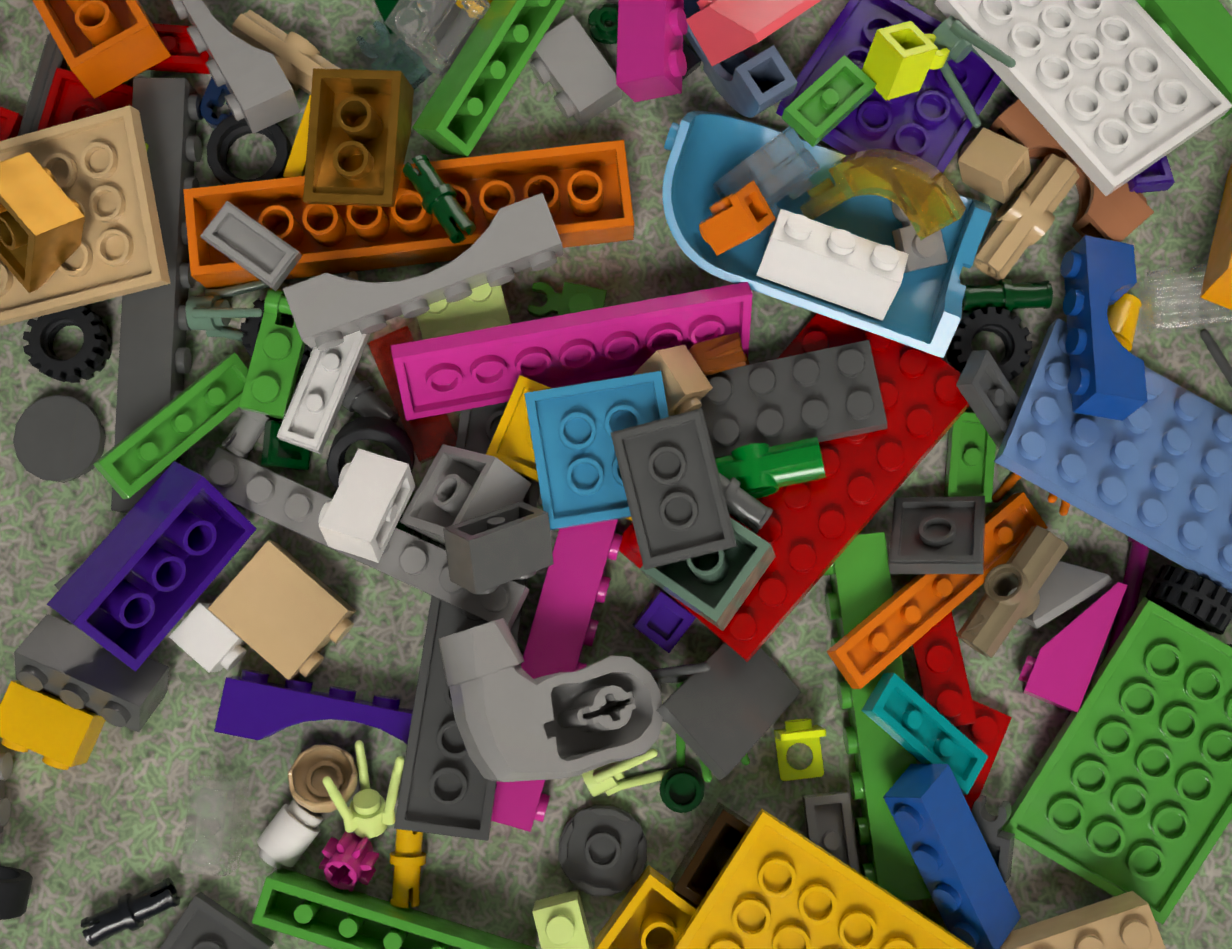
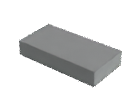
[200,201,302,291]

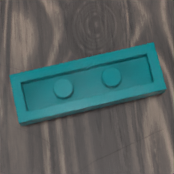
[861,673,989,795]

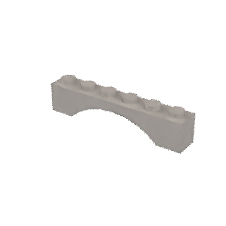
[170,0,300,134]
[283,193,563,350]

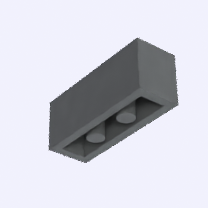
[14,614,169,732]

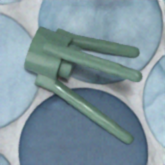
[932,16,1016,128]
[185,280,269,342]

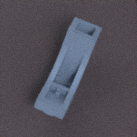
[685,25,798,118]

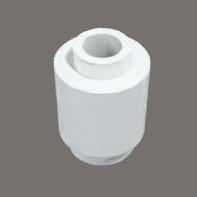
[257,799,324,869]

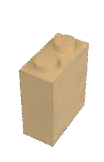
[208,540,356,680]

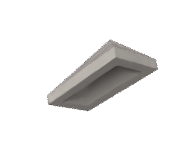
[1020,560,1113,629]

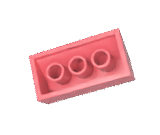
[686,0,821,67]

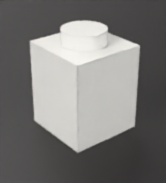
[169,602,247,673]

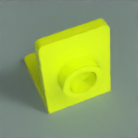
[774,718,826,781]

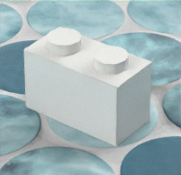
[318,448,415,563]

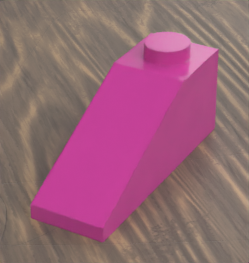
[1018,582,1128,712]

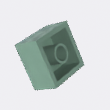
[640,517,776,631]

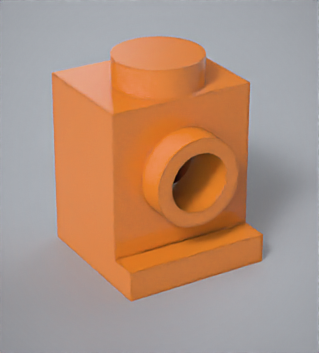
[699,180,776,256]

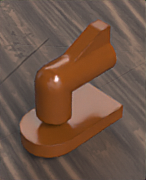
[689,332,750,376]

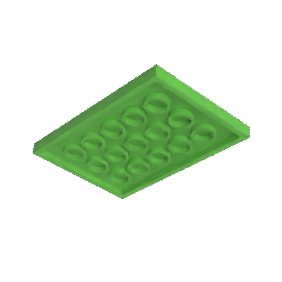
[1002,597,1232,925]

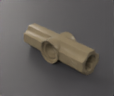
[956,525,1069,658]

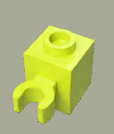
[862,21,950,101]

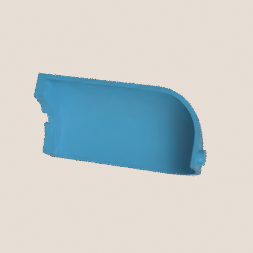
[662,111,992,358]

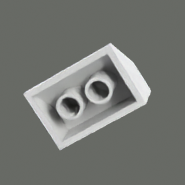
[756,209,909,321]

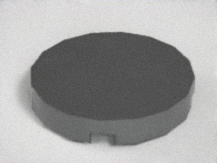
[13,395,106,483]
[558,804,647,897]

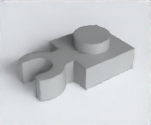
[892,196,948,273]

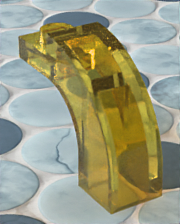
[800,149,966,240]

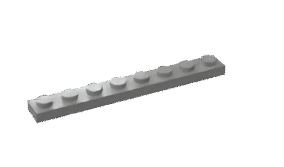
[202,447,529,630]

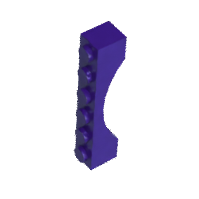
[214,669,413,744]

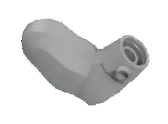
[438,618,663,782]

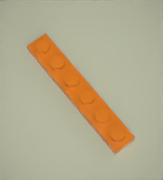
[826,492,1048,689]

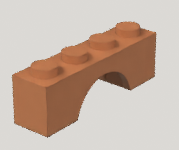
[989,99,1154,242]

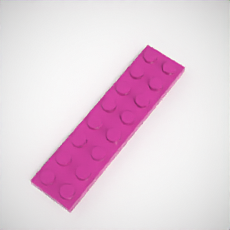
[391,282,753,421]

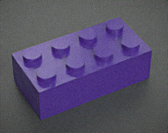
[47,461,257,672]

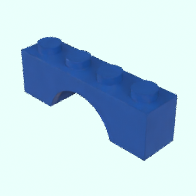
[1060,235,1148,421]

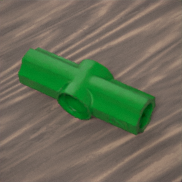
[715,437,826,498]

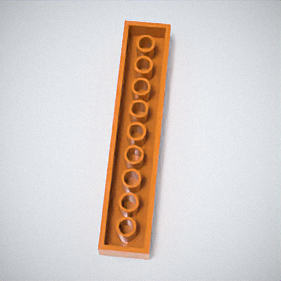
[183,140,634,288]

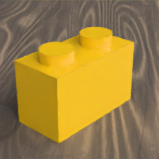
[0,680,106,770]

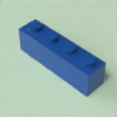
[883,764,1021,949]

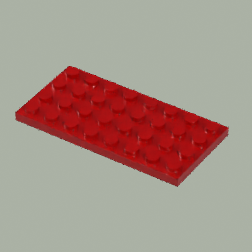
[619,313,970,662]

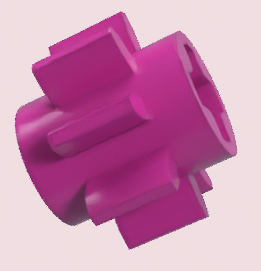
[319,831,379,891]

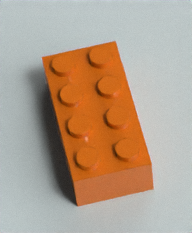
[32,0,171,99]

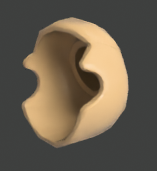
[288,744,358,813]

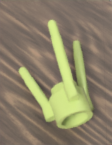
[582,701,675,797]
[322,740,405,838]

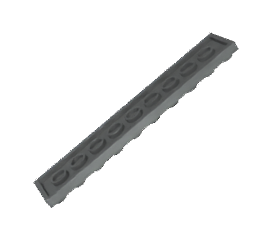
[394,402,540,841]

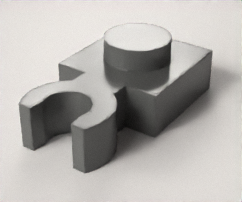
[972,795,1015,883]

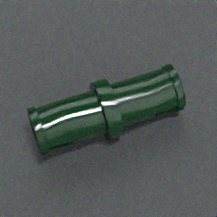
[402,154,476,244]
[962,279,1053,314]

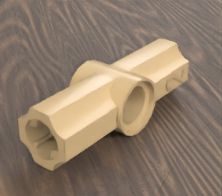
[231,10,340,95]
[973,153,1080,281]

